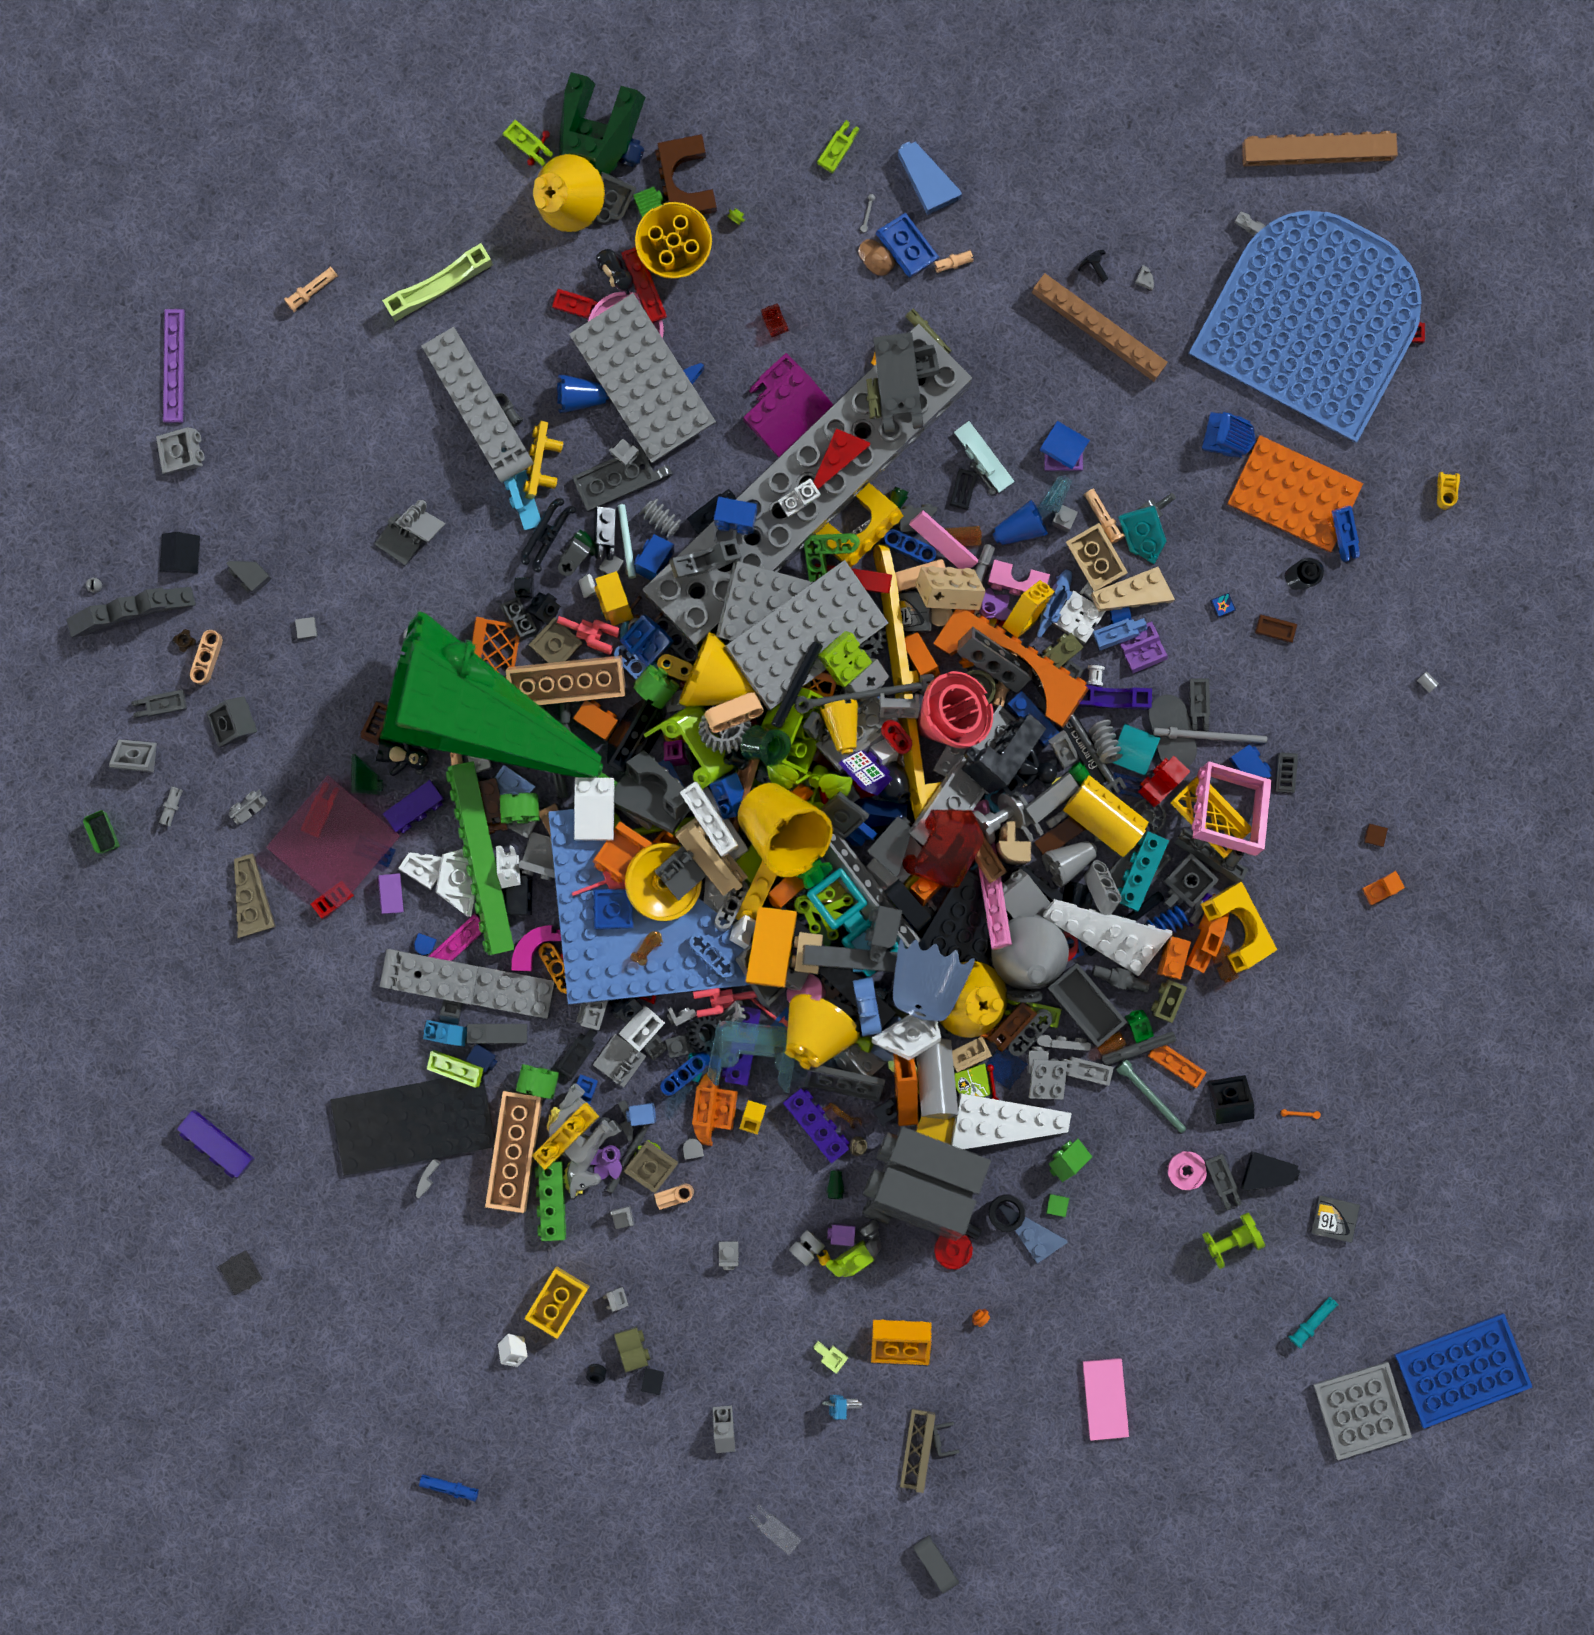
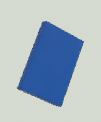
[875,213,939,278]

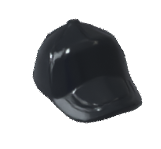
[1285,558,1324,590]

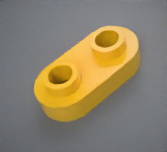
[657,654,692,681]

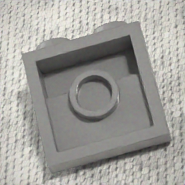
[156,427,205,474]

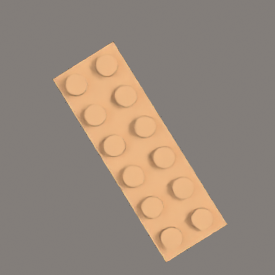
[506,655,626,705]
[485,1091,543,1213]

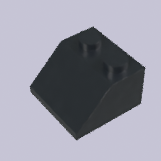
[1207,1075,1254,1125]

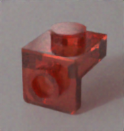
[761,303,789,338]

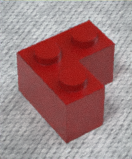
[1138,756,1191,808]

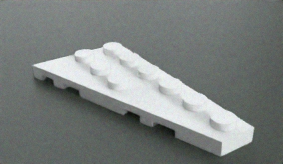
[1043,899,1172,976]
[950,1093,1071,1149]

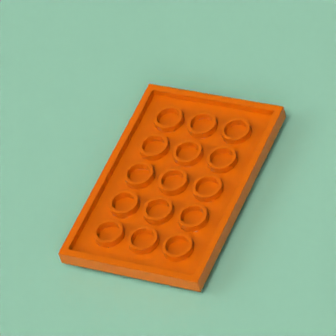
[1227,435,1363,553]

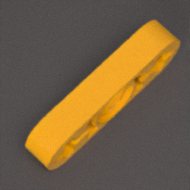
[539,943,567,994]

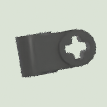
[558,537,591,576]

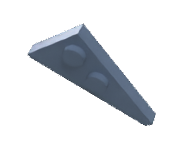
[999,1204,1068,1263]

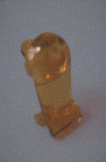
[630,931,663,966]

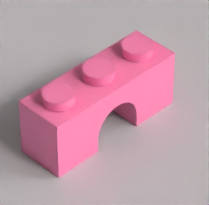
[988,560,1050,596]

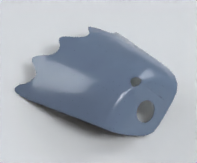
[893,939,975,1021]

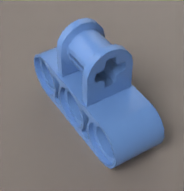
[853,977,882,1036]

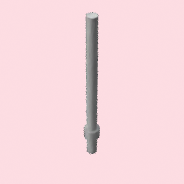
[1153,727,1267,744]

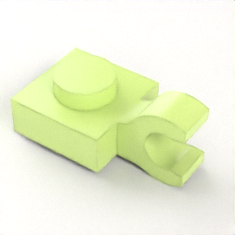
[814,1341,848,1373]

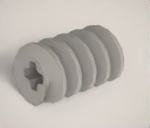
[639,499,681,540]
[1089,720,1123,764]

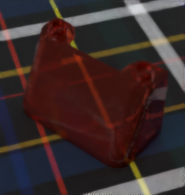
[902,810,984,888]

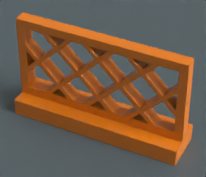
[472,617,519,679]

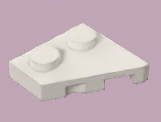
[398,853,442,890]

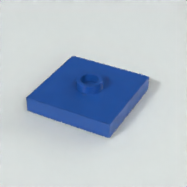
[593,889,633,929]

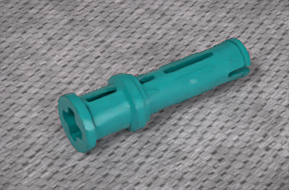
[1288,1296,1338,1349]

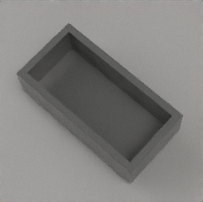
[1046,963,1127,1047]

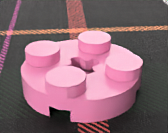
[1167,1151,1207,1190]

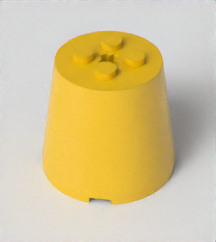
[737,783,833,877]

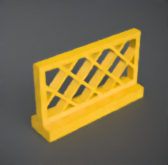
[1170,776,1252,858]

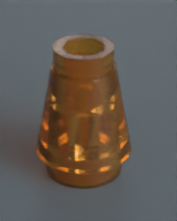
[1097,1031,1127,1056]

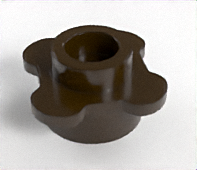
[173,629,196,652]

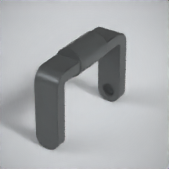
[932,1421,960,1456]

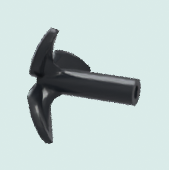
[1078,250,1109,282]

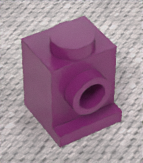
[664,740,689,766]

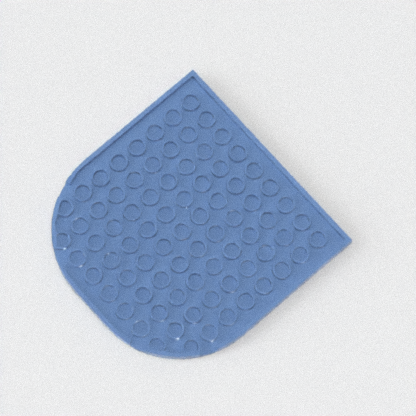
[1188,210,1422,443]

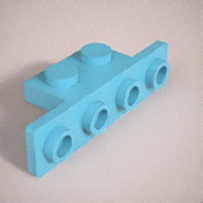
[504,470,541,531]

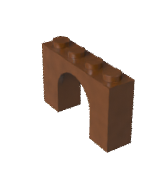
[655,134,717,215]

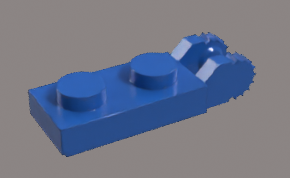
[1331,506,1360,562]

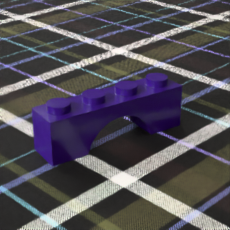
[1077,685,1152,710]

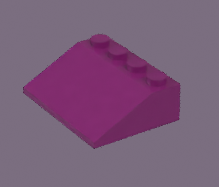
[743,365,834,458]

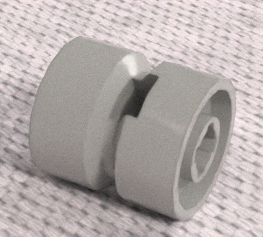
[789,1229,825,1266]

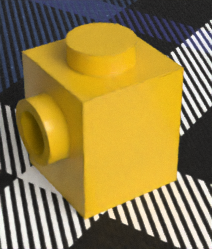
[739,1100,766,1135]

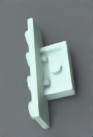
[954,421,1014,493]

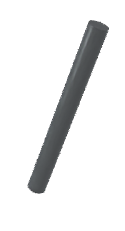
[606,1124,650,1193]

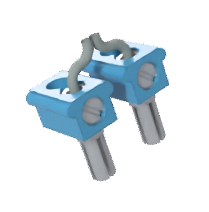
[822,1395,862,1419]

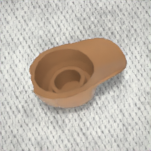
[858,239,896,276]

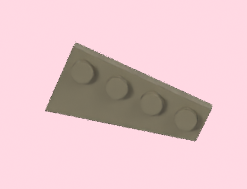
[234,853,276,938]

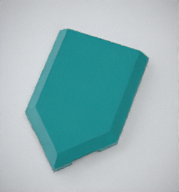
[1119,506,1167,564]

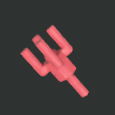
[557,616,620,655]
[693,988,757,1018]

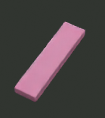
[909,510,978,569]

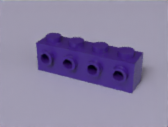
[722,1006,761,1086]
[783,1088,849,1164]
[177,1110,255,1178]

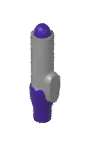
[1189,893,1212,927]

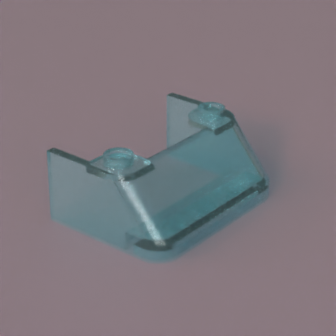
[707,1021,794,1093]

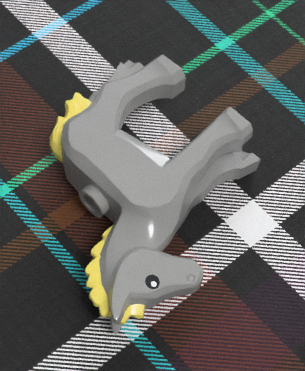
[547,1083,622,1199]

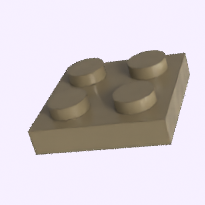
[529,617,583,663]
[624,1140,678,1193]

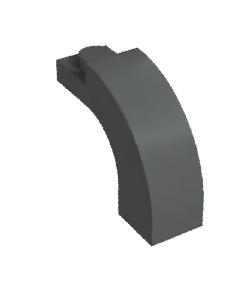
[669,539,742,578]

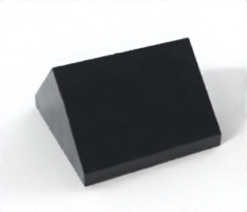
[160,532,200,574]

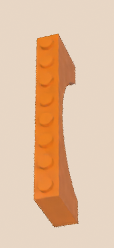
[933,609,1089,728]

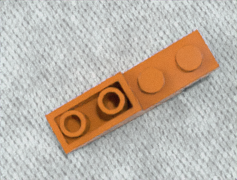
[1185,894,1229,973]

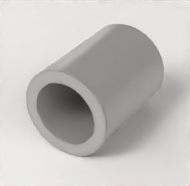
[1417,671,1439,693]

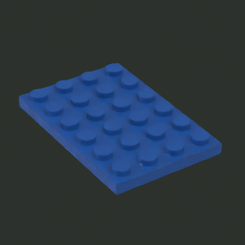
[1394,1313,1532,1428]

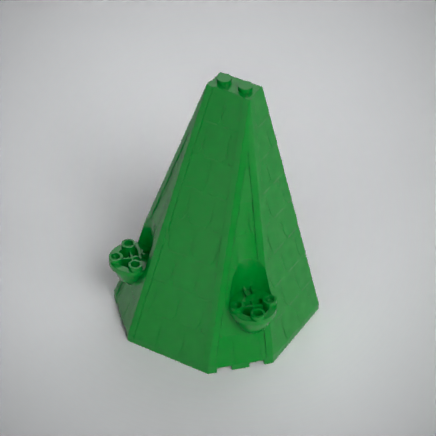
[380,611,603,778]

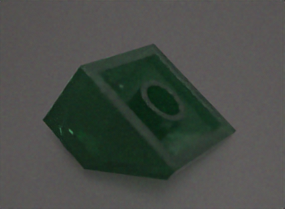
[351,754,383,795]

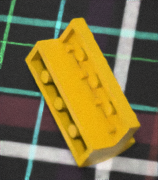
[1063,775,1149,857]

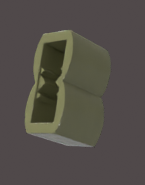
[614,1326,651,1372]

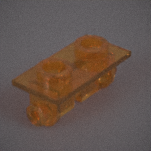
[944,526,982,546]
[1212,942,1240,983]

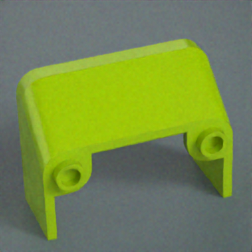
[644,706,735,789]

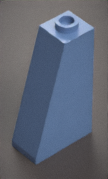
[898,142,962,215]

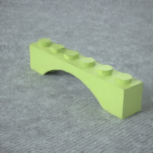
[382,243,493,322]

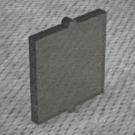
[218,1250,263,1295]

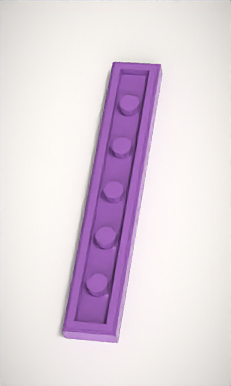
[163,309,185,423]

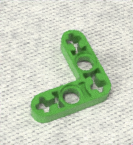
[804,533,860,582]

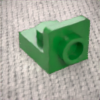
[1125,1010,1154,1043]

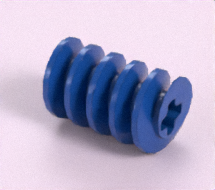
[1146,906,1190,933]

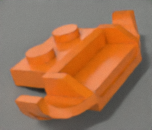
[692,1069,738,1146]

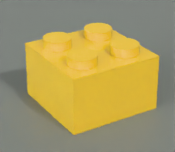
[594,571,633,626]

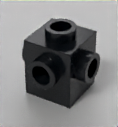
[526,592,561,625]
[609,997,643,1023]

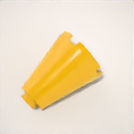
[819,699,858,755]

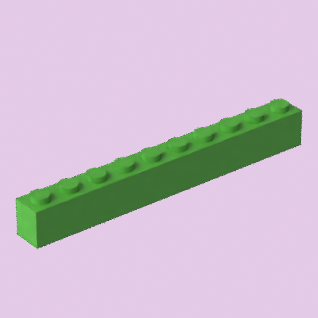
[446,761,515,955]

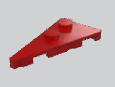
[813,428,871,490]

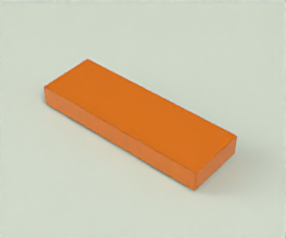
[1148,1045,1207,1088]

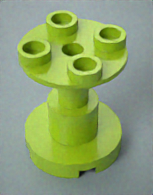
[1202,1212,1265,1269]

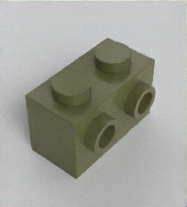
[1042,633,1084,669]
[1151,980,1187,1023]

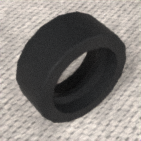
[989,1194,1025,1232]

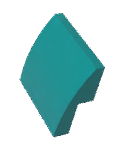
[1112,724,1161,776]

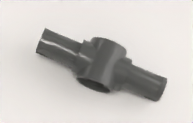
[1091,965,1150,993]

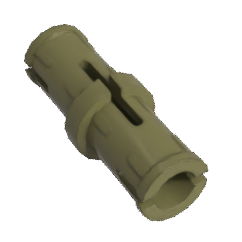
[866,378,882,419]

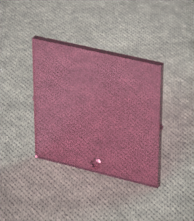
[266,776,400,908]

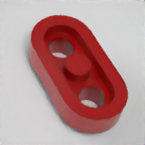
[881,720,912,754]

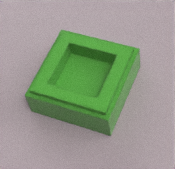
[1046,1194,1069,1217]

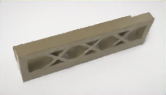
[900,1409,935,1493]

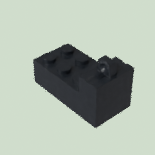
[962,713,1046,794]

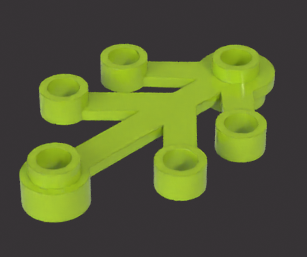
[794,886,853,940]

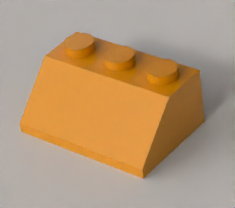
[871,1320,931,1365]

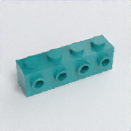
[1118,831,1169,912]

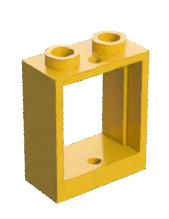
[1002,580,1055,638]

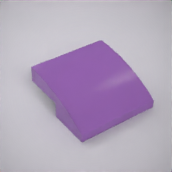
[1119,622,1168,673]

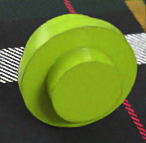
[727,208,745,225]

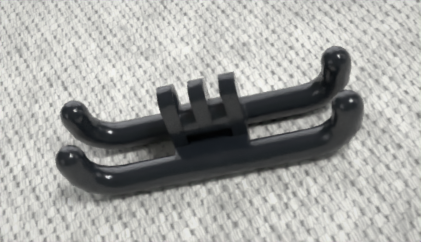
[520,498,576,573]

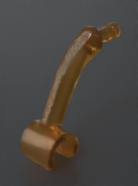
[822,1102,862,1129]

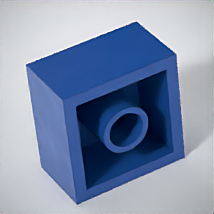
[714,497,757,535]

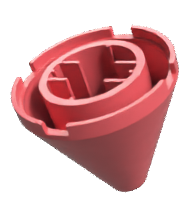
[916,671,993,748]

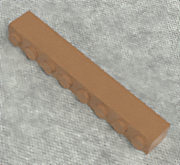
[1242,131,1398,166]
[1032,273,1168,382]

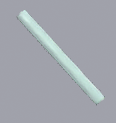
[618,504,636,579]

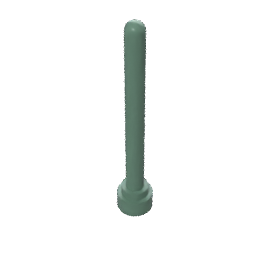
[1115,1059,1186,1133]

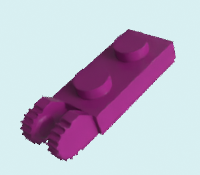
[749,353,798,402]

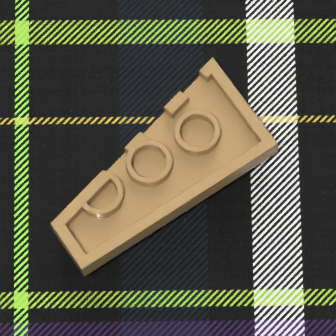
[1091,567,1175,612]

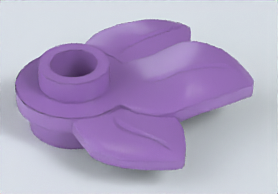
[979,588,1012,621]
[591,1145,622,1180]

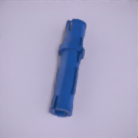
[419,1474,479,1502]

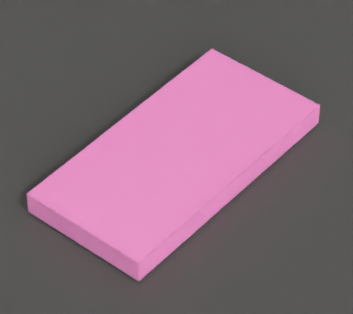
[1082,1358,1129,1440]

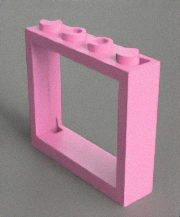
[1192,761,1271,856]

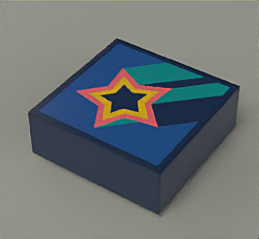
[1210,593,1236,618]

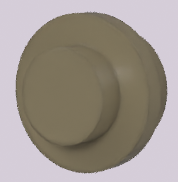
[850,1136,867,1156]

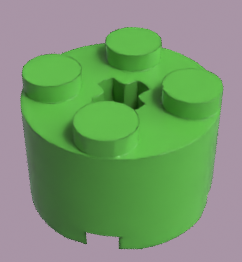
[633,664,679,709]
[500,793,539,824]
[515,1064,559,1099]

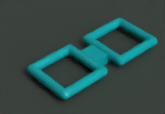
[807,868,899,977]

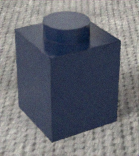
[466,1043,498,1072]

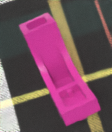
[511,925,561,971]

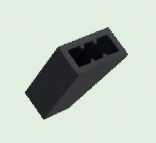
[1240,1151,1300,1190]

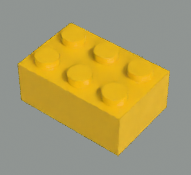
[524,1267,590,1339]

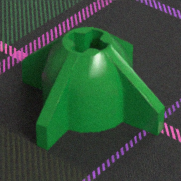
[795,858,833,889]

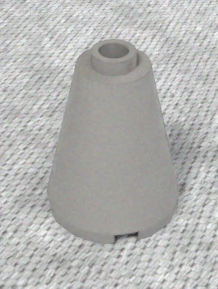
[1042,841,1097,887]

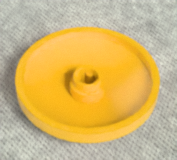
[625,843,702,921]

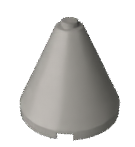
[991,915,1069,990]

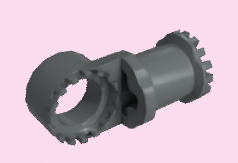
[494,393,524,428]

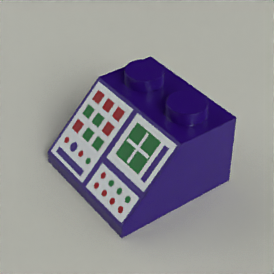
[838,750,893,796]

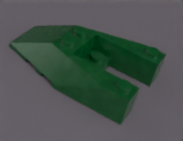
[559,72,646,174]

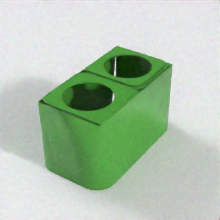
[83,810,120,854]

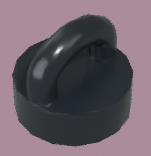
[586,1364,606,1384]

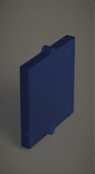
[985,1049,1028,1090]

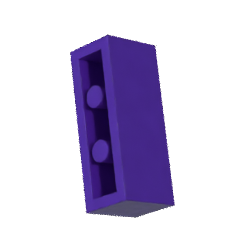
[383,780,445,834]

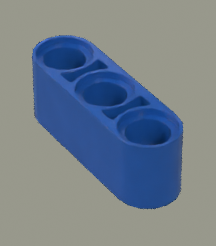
[884,529,936,564]
[660,1052,711,1096]

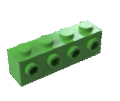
[535,1161,566,1241]

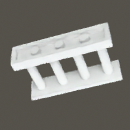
[680,781,749,860]

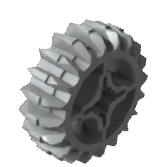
[699,706,751,754]

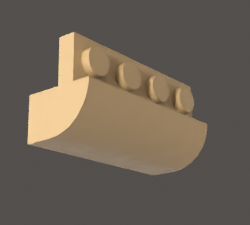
[675,818,748,896]
[995,822,1031,865]

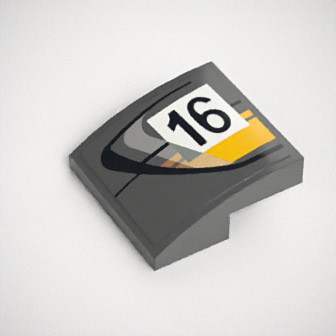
[899,593,932,632]
[1312,1195,1360,1243]

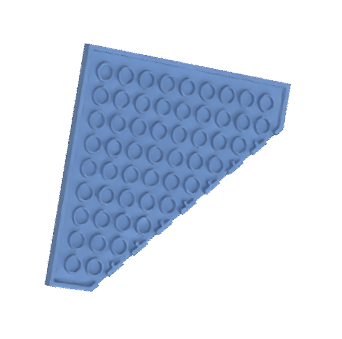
[548,809,752,1004]

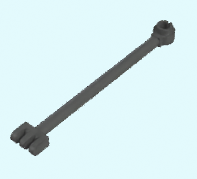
[794,674,934,713]
[1038,676,1127,794]

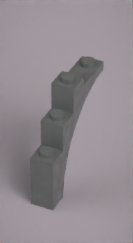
[67,587,196,637]

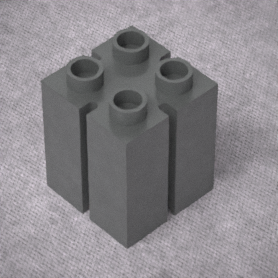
[863,1126,991,1241]

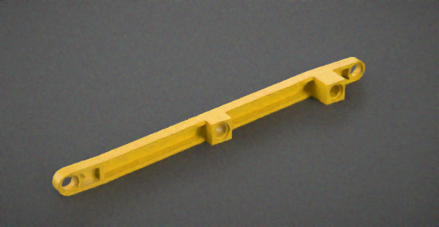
[873,544,942,821]

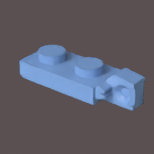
[1093,618,1147,651]

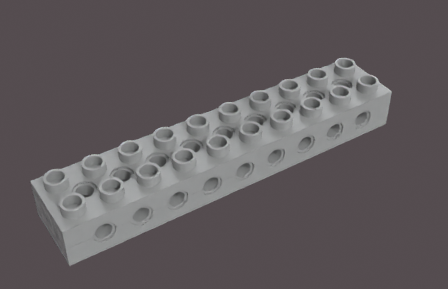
[642,324,972,649]

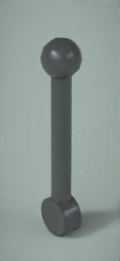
[970,462,997,495]

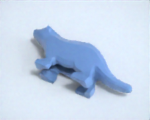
[1036,569,1073,638]

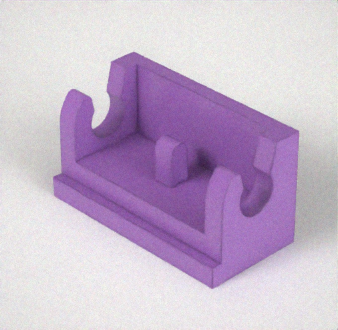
[378,873,404,915]

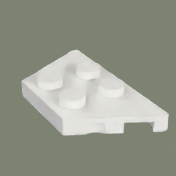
[436,849,475,917]
[872,1007,941,1060]

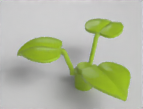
[766,762,852,809]

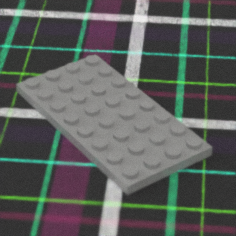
[569,293,716,463]
[724,560,888,711]

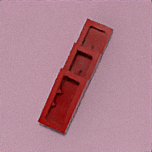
[814,564,892,594]

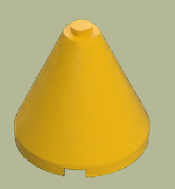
[679,632,761,706]

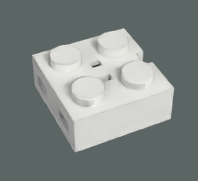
[1052,591,1105,645]

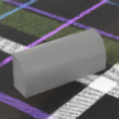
[916,1039,958,1120]

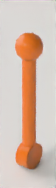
[1280,1109,1321,1119]

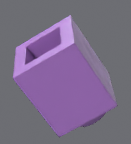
[827,1223,855,1246]

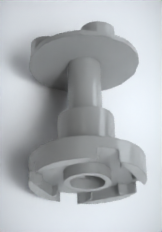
[964,792,1025,846]

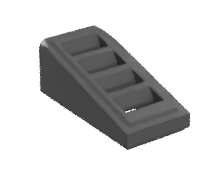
[1275,753,1298,793]

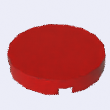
[934,1235,973,1269]

